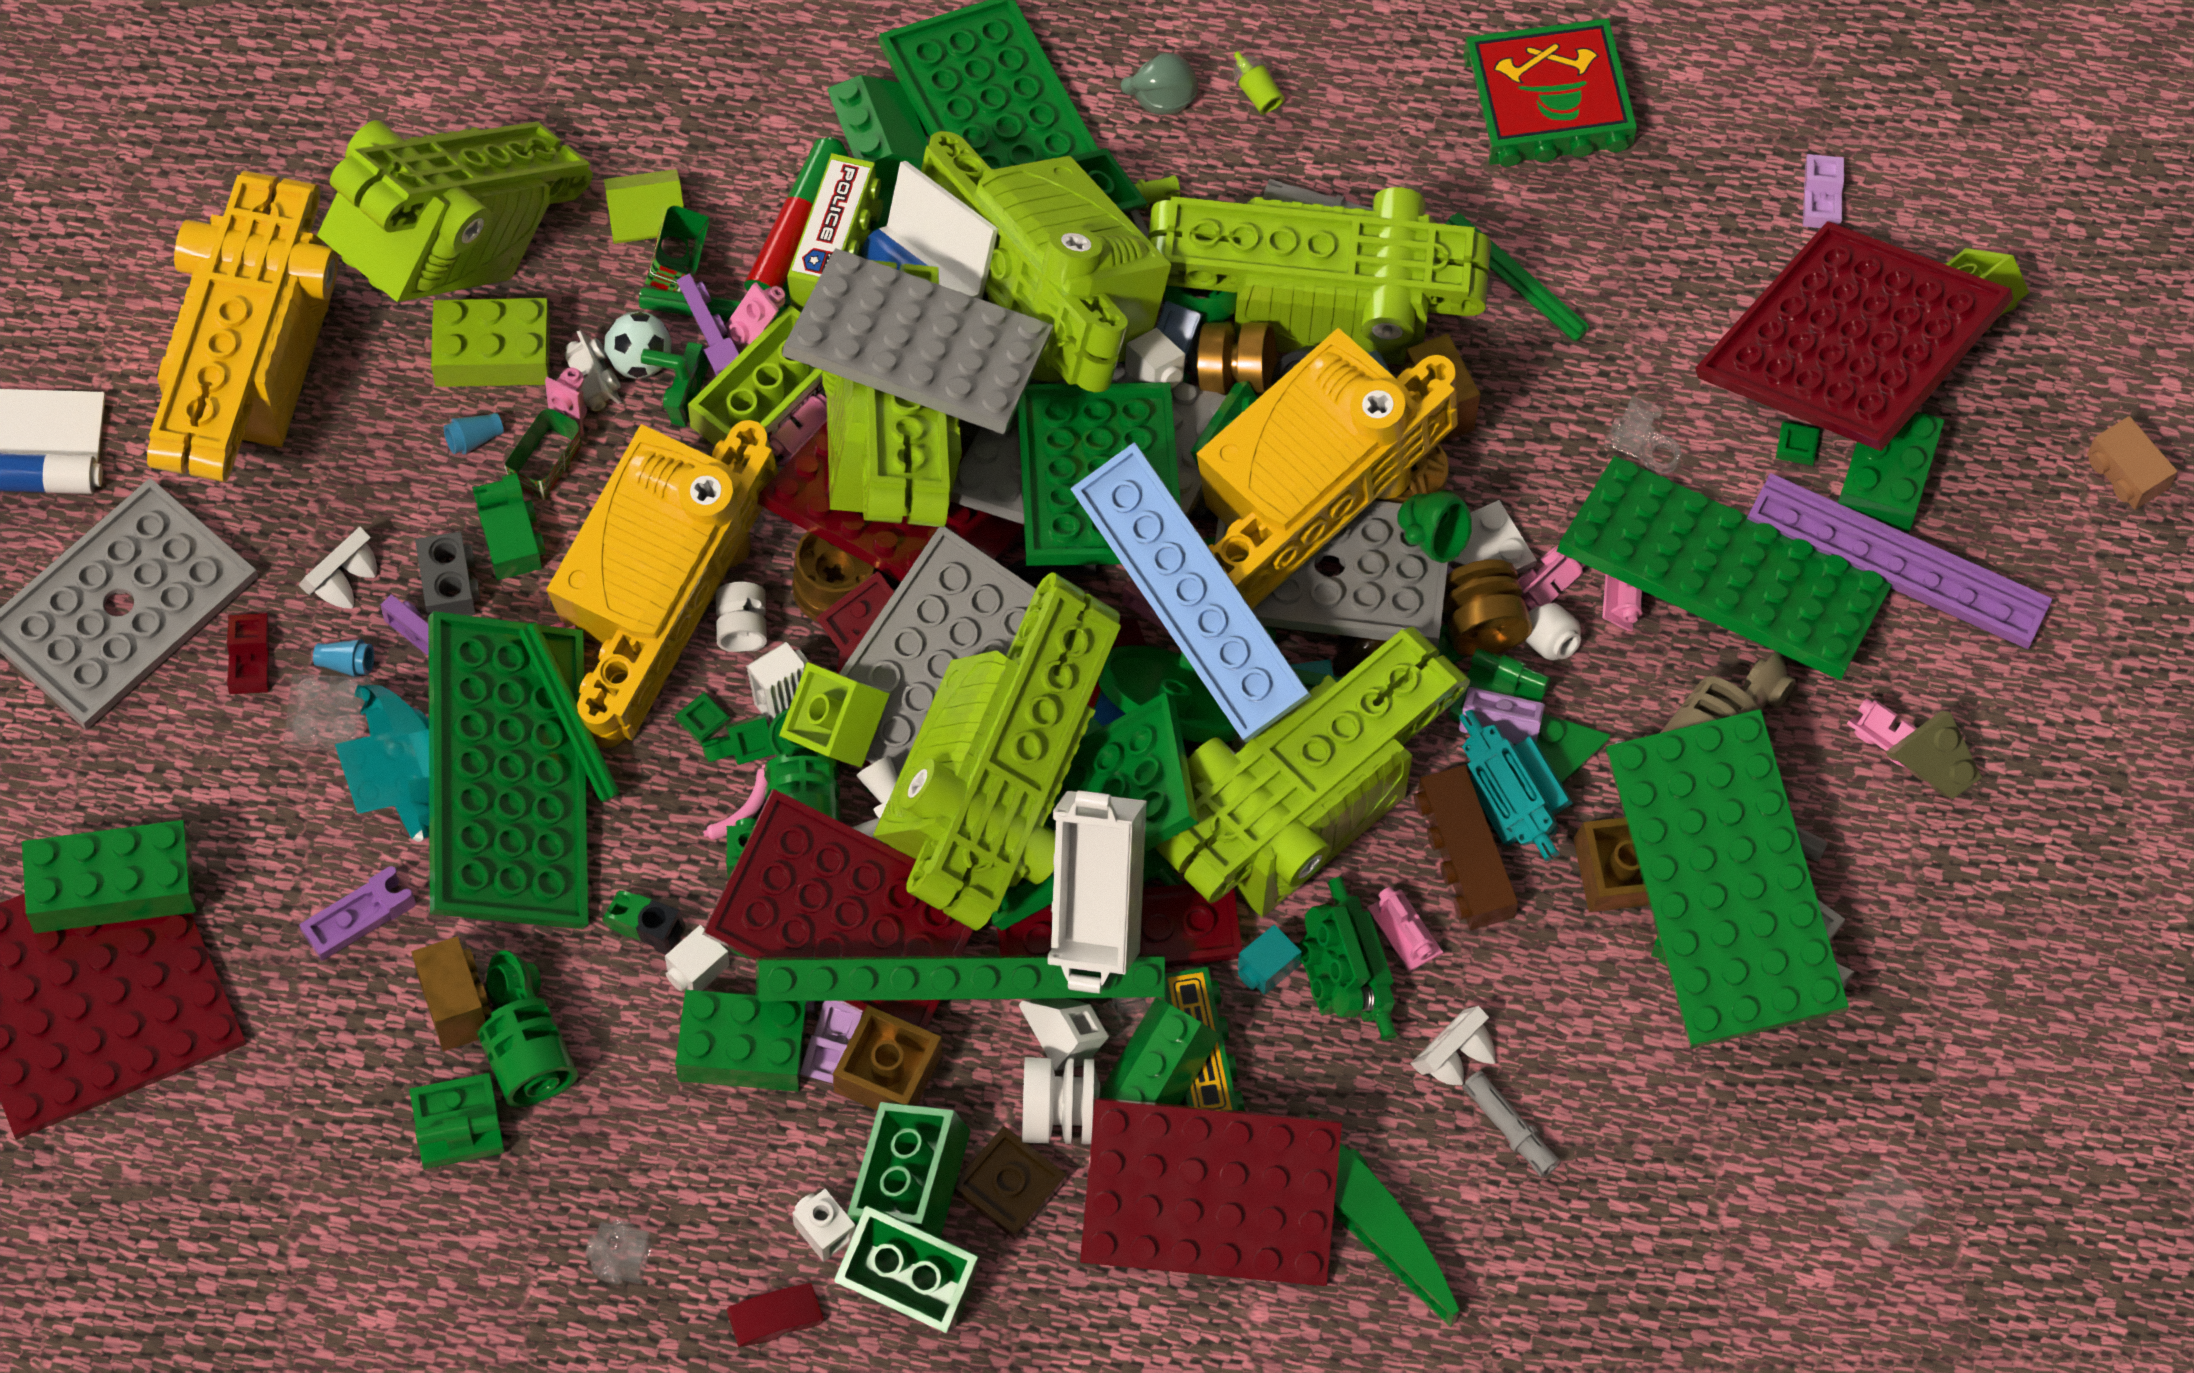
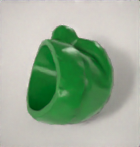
[1397,490,1472,563]

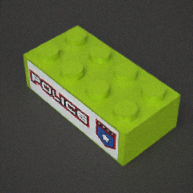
[787,153,883,312]
[688,305,825,446]

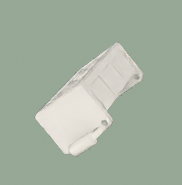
[1048,790,1147,994]

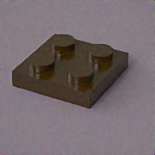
[954,1126,1067,1240]

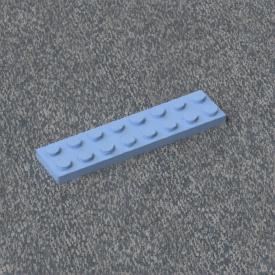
[1070,442,1311,743]

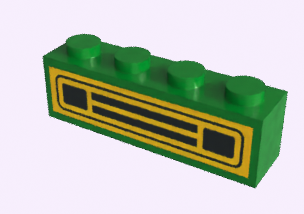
[1161,967,1245,1111]

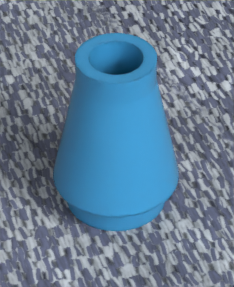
[444,412,504,455]
[313,639,374,678]

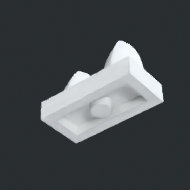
[299,527,377,609]
[1410,1006,1496,1085]

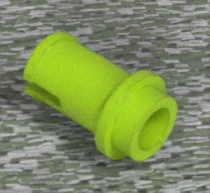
[1134,175,1180,208]

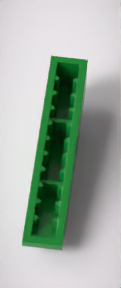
[1309,1114,1459,1328]

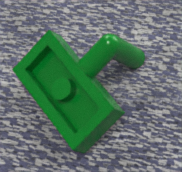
[641,342,710,427]

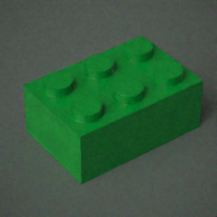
[1838,411,1944,534]
[675,989,808,1092]
[847,1102,971,1238]

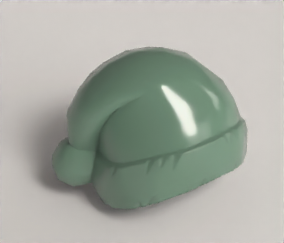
[1120,53,1198,115]

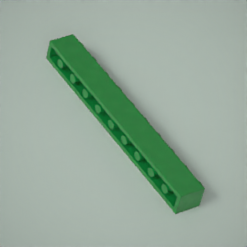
[756,954,1165,1001]

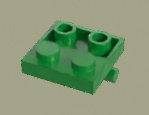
[1448,648,1551,746]
[409,1073,505,1169]

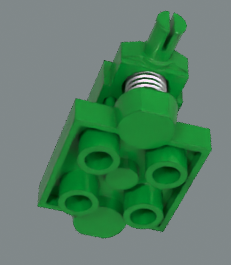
[1297,877,1398,1041]

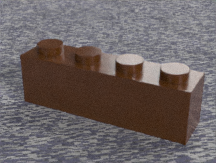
[1414,765,1518,931]

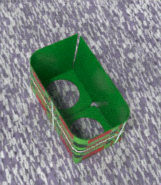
[645,206,710,292]
[504,409,582,500]

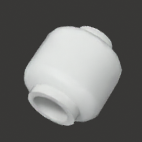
[1526,603,1581,661]

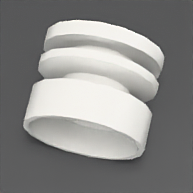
[1022,1057,1100,1144]

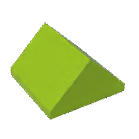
[604,169,684,244]

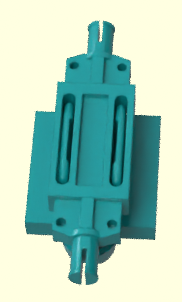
[1459,710,1573,862]

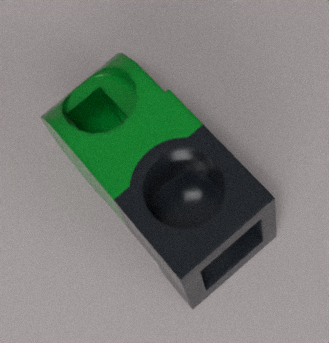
[602,890,686,955]

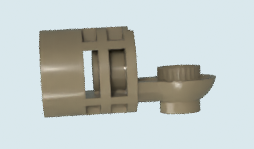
[1660,652,1795,733]

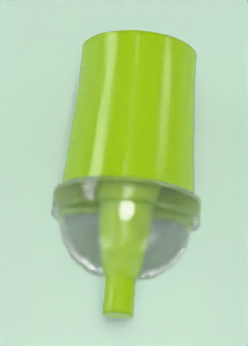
[1233,51,1285,115]

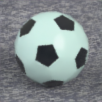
[604,312,672,379]

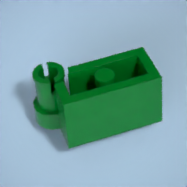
[472,473,546,580]

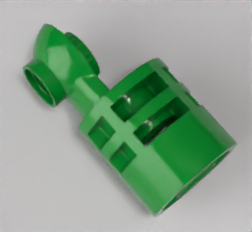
[764,708,841,822]
[476,950,579,1108]

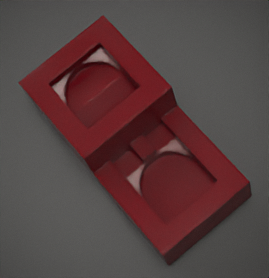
[227,613,269,694]
[726,1283,824,1347]

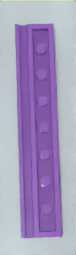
[1747,473,2052,650]

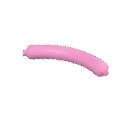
[703,765,768,840]

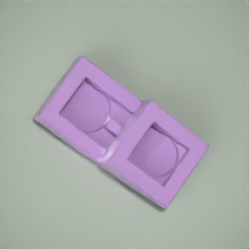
[1803,154,1844,228]
[800,1001,863,1084]

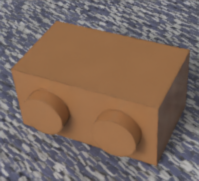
[2087,416,2178,510]

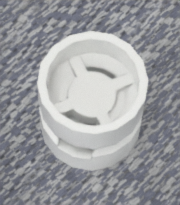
[716,582,767,652]

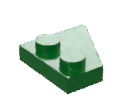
[1537,714,1610,785]

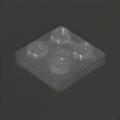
[283,674,372,752]

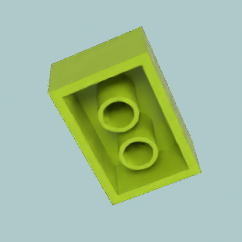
[431,298,551,387]

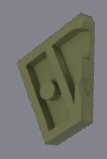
[1886,711,1982,799]

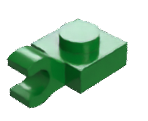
[701,714,775,765]

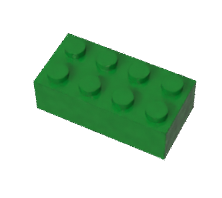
[21,820,196,933]

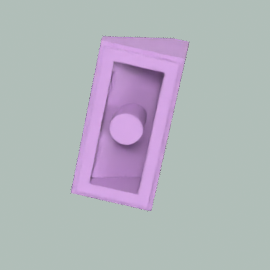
[1459,687,1545,744]

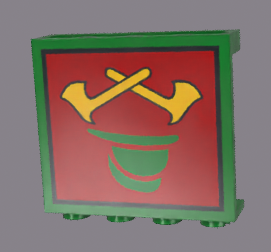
[1463,18,1637,167]

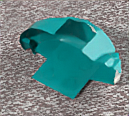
[335,684,429,842]

